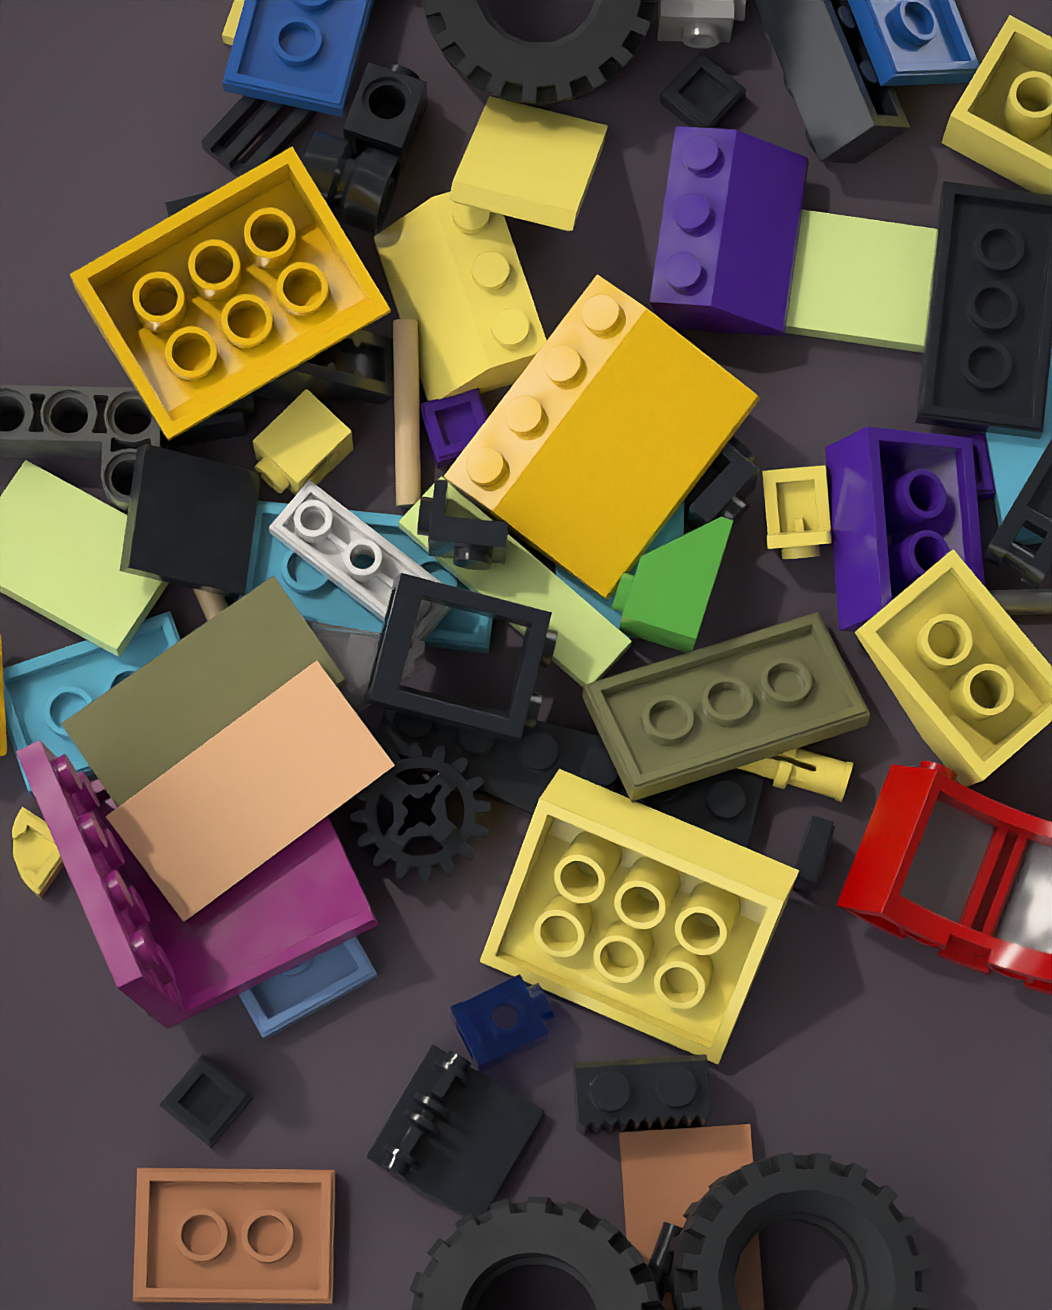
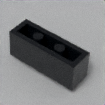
[755,0,910,163]

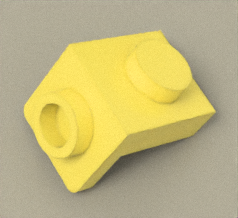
[762,465,832,559]

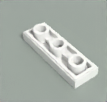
[269,480,452,649]

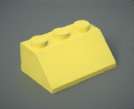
[374,191,547,402]

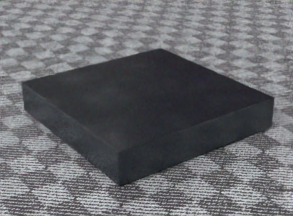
[119,444,261,598]

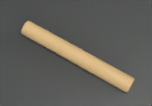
[393,319,421,509]

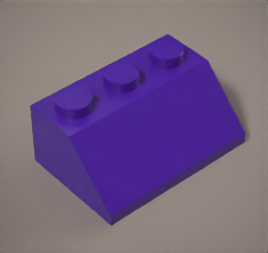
[649,126,809,336]
[825,426,985,632]

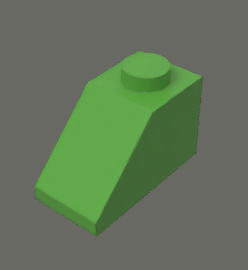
[612,517,733,653]

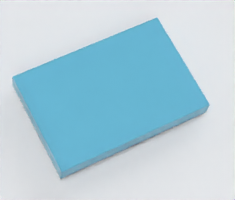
[3,611,180,796]

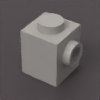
[657,0,746,48]

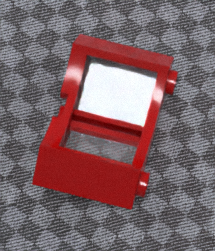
[836,761,1052,996]

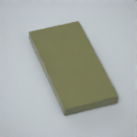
[61,575,348,807]
[582,612,870,802]

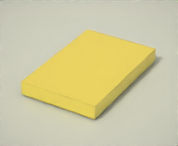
[449,96,608,231]

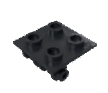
[365,1044,545,1217]

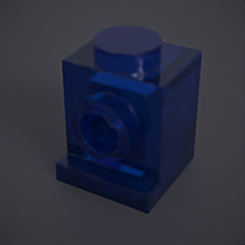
[450,974,555,1073]

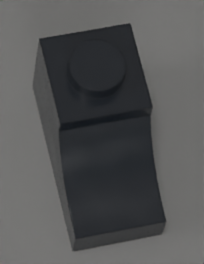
[252,330,394,404]

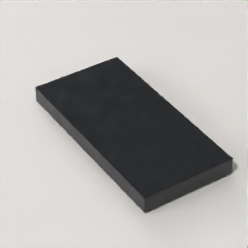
[915,181,1052,439]

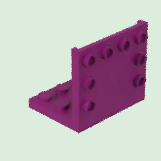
[16,740,379,1029]

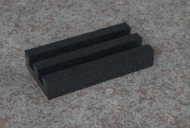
[201,96,317,177]

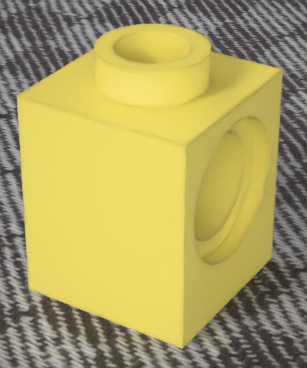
[253,389,353,496]

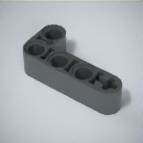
[0,385,166,515]

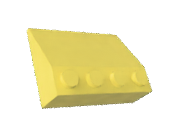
[480,769,799,1064]

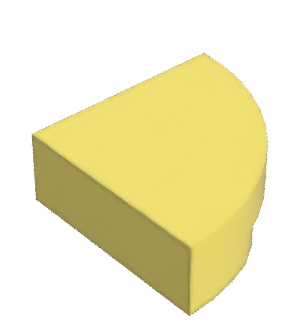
[12,807,64,898]

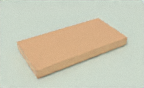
[106,660,395,922]

